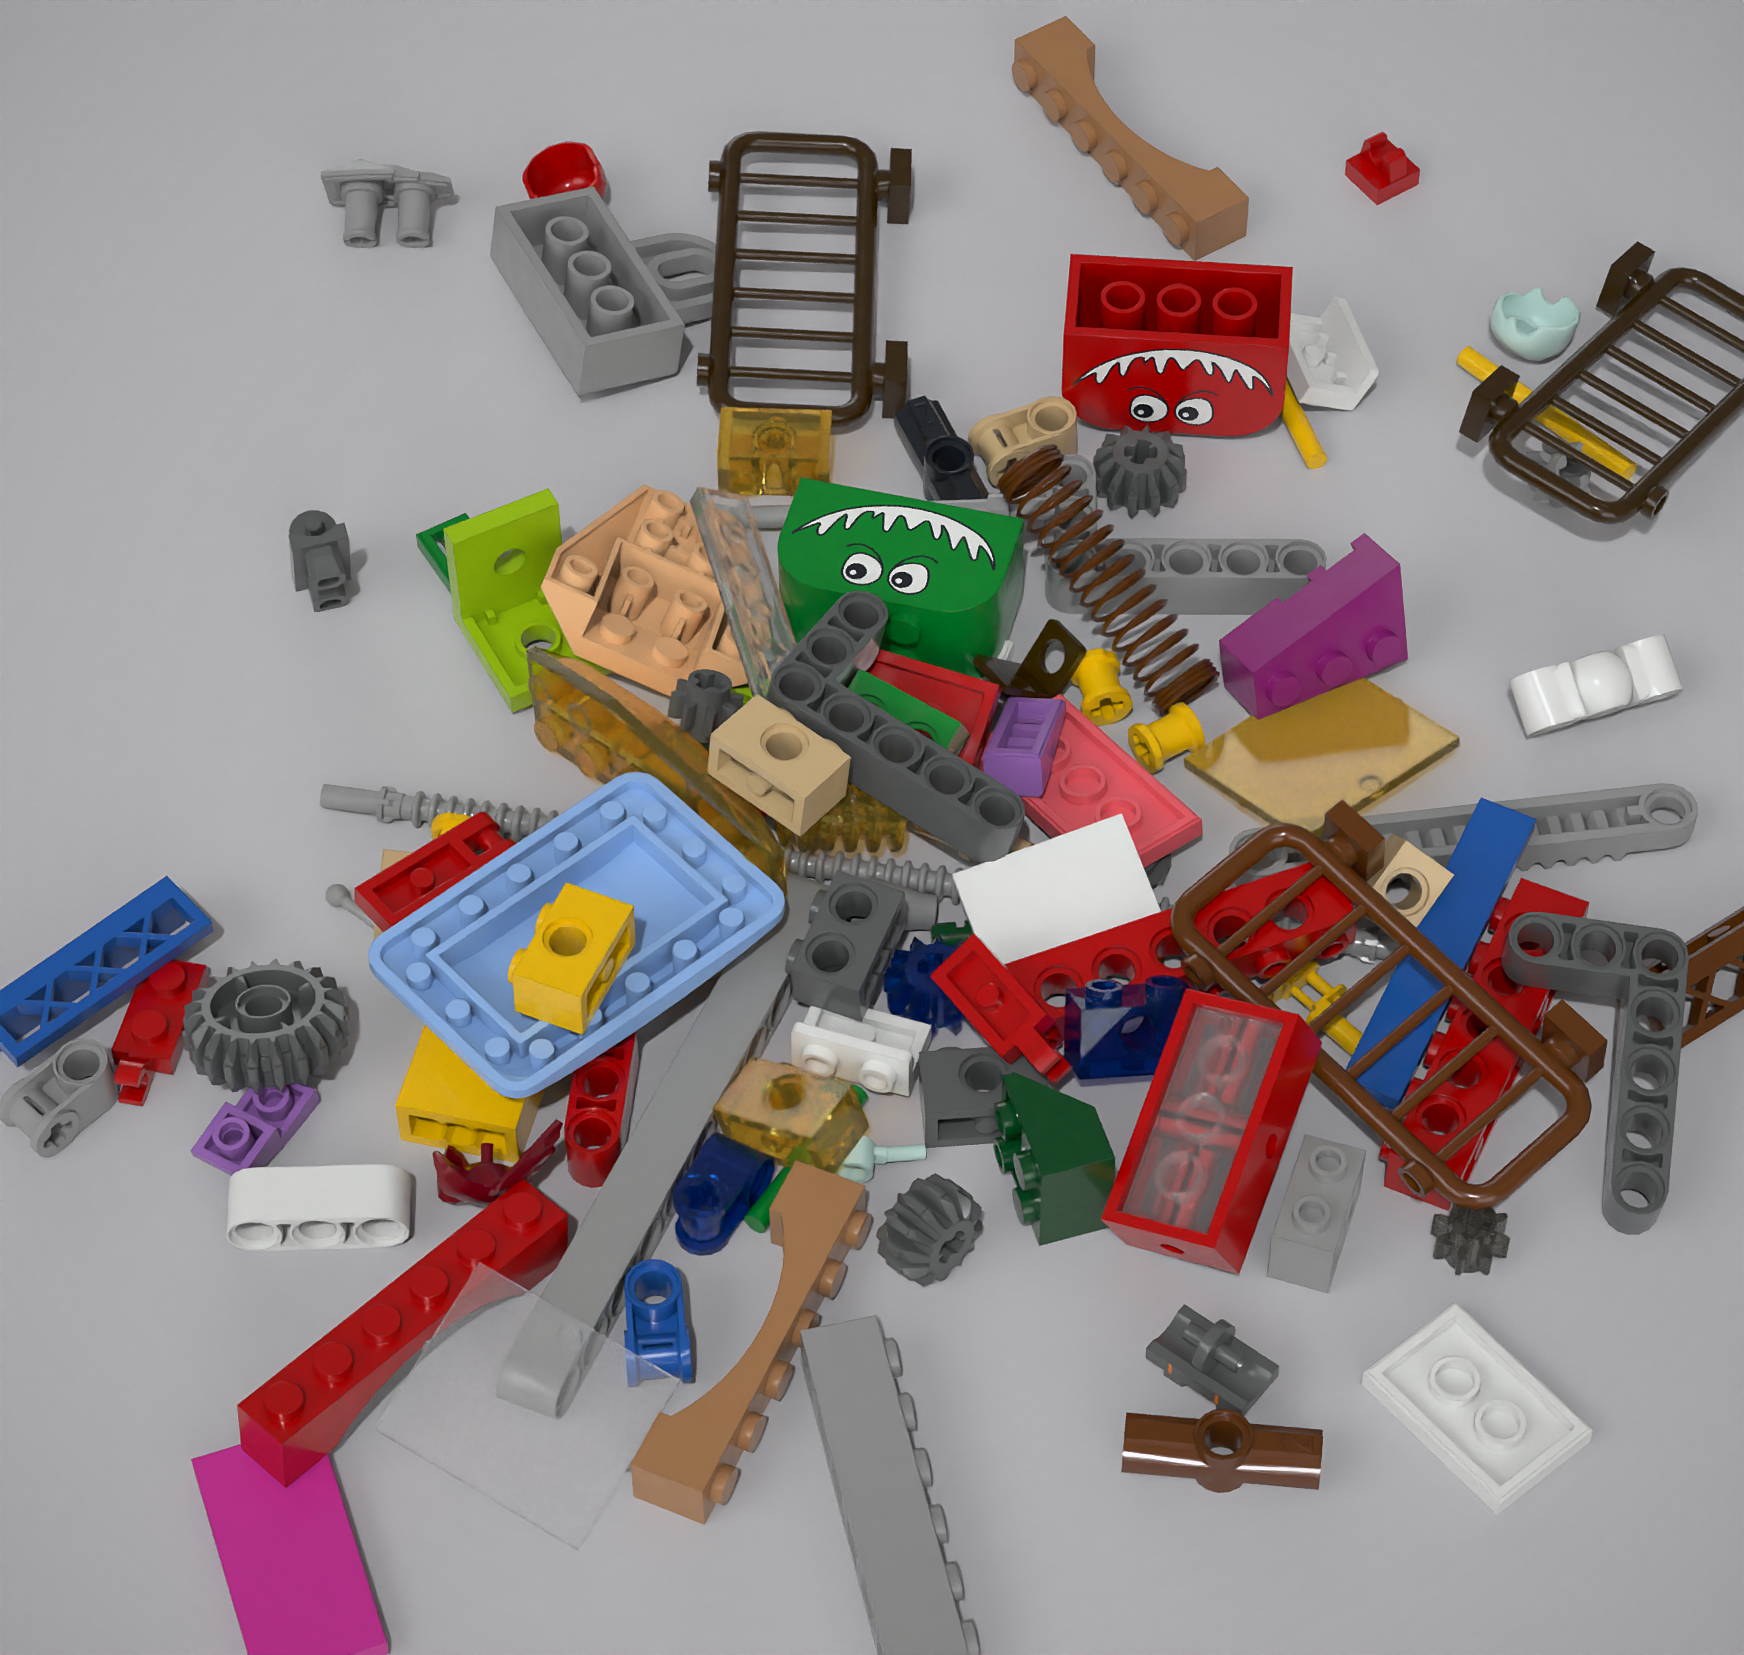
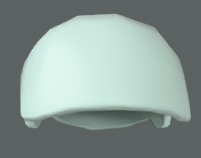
[1491,287,1581,361]

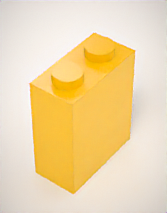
[395,1025,545,1163]

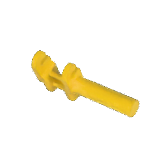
[1269,960,1363,1056]

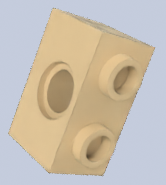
[707,694,851,836]

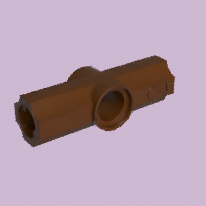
[1121,1409,1323,1493]

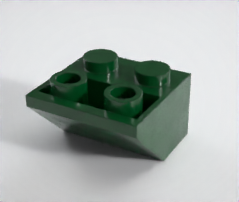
[993,1072,1115,1246]

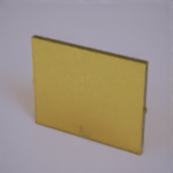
[1184,677,1460,837]

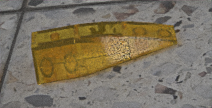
[526,646,787,897]

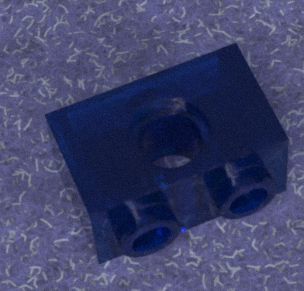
[1063,975,1192,1080]

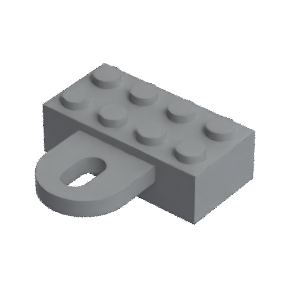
[490,186,737,396]

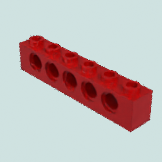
[1005,862,1357,1049]
[1379,878,1590,1213]

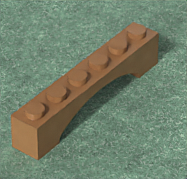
[1012,16,1249,261]
[631,1160,872,1525]

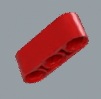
[564,1031,639,1188]

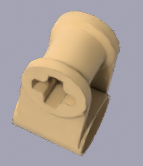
[968,396,1078,487]

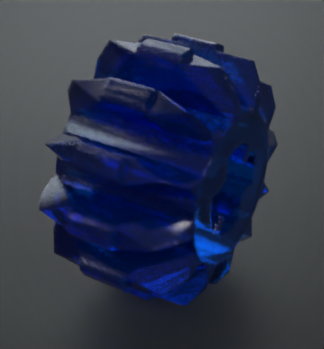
[883,933,970,1040]

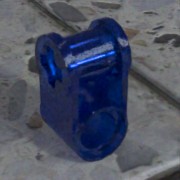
[673,1132,775,1256]

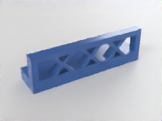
[0,876,213,1068]

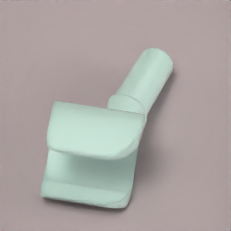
[839,1134,926,1183]

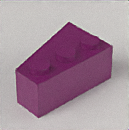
[1219,533,1408,720]

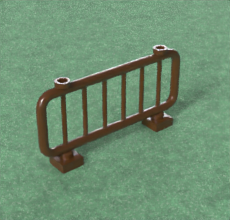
[1170,799,1608,1210]

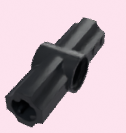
[894,395,989,501]

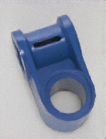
[624,1259,693,1388]

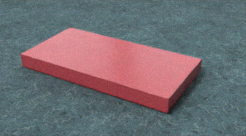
[977,694,1203,868]

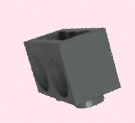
[785,870,907,1022]

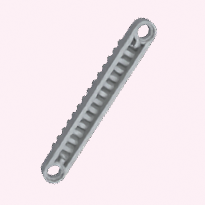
[1229,783,1698,887]

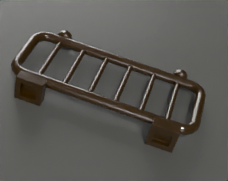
[697,131,912,428]
[1459,241,1744,525]

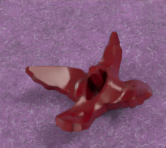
[432,1119,563,1206]

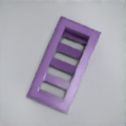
[983,697,1066,797]

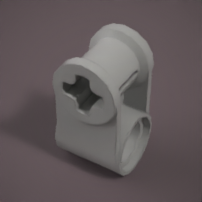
[0,1038,119,1157]

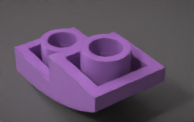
[191,1083,320,1176]

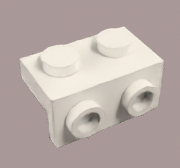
[1287,297,1379,411]
[791,1005,932,1097]

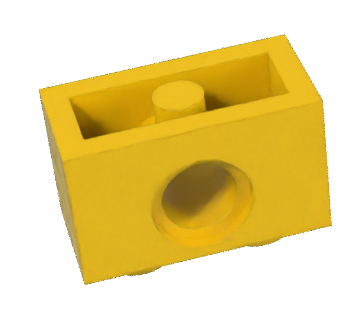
[508,882,636,1035]

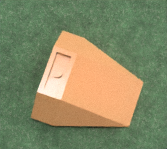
[541,484,769,696]

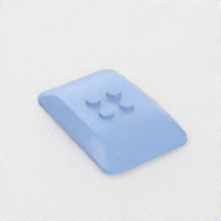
[368,772,785,1099]

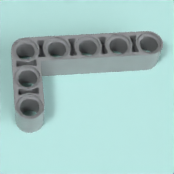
[1044,454,1327,615]

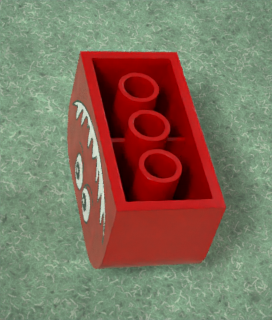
[1061,254,1293,436]

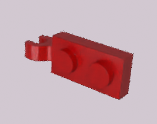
[930,933,1073,1085]
[111,959,209,1106]

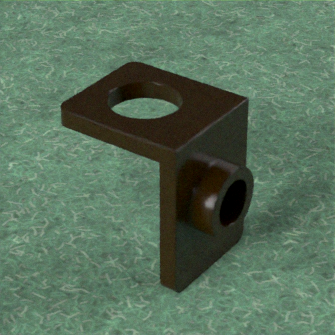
[973,619,1086,699]

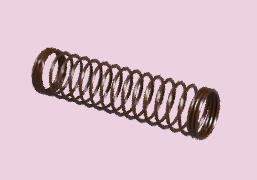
[996,444,1220,717]

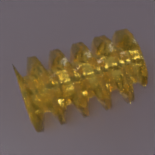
[775,782,907,853]

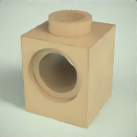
[1364,833,1454,927]

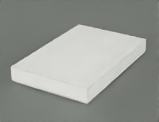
[952,813,1161,964]
[1361,1302,1593,1515]

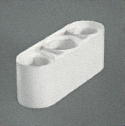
[226,1164,411,1251]

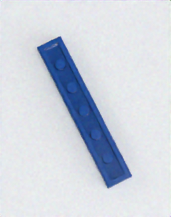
[1345,797,1536,1110]

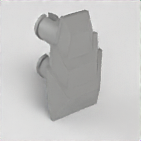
[321,159,454,248]

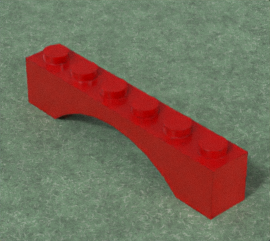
[237,1179,568,1488]

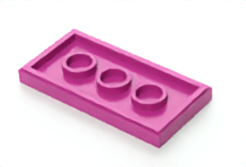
[191,1444,389,1655]

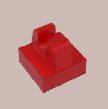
[1345,131,1420,205]

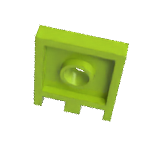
[443,488,613,713]

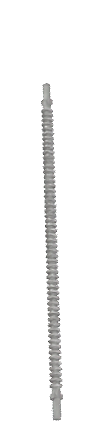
[320,784,1400,964]

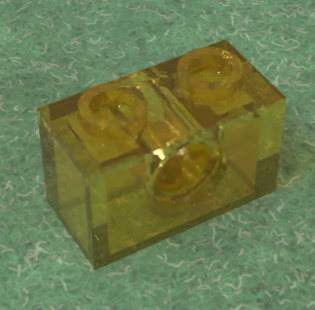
[717,407,833,496]
[712,1056,869,1174]

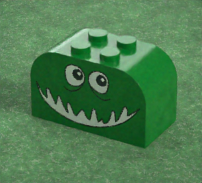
[777,477,1024,679]

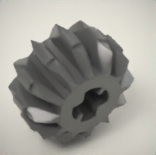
[1093,424,1187,518]
[876,1173,982,1287]

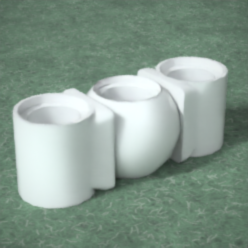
[1509,634,1683,737]

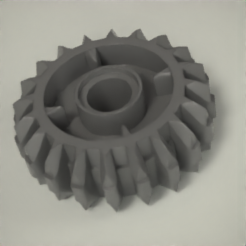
[182,958,350,1095]

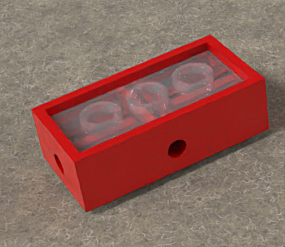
[1101,989,1322,1274]

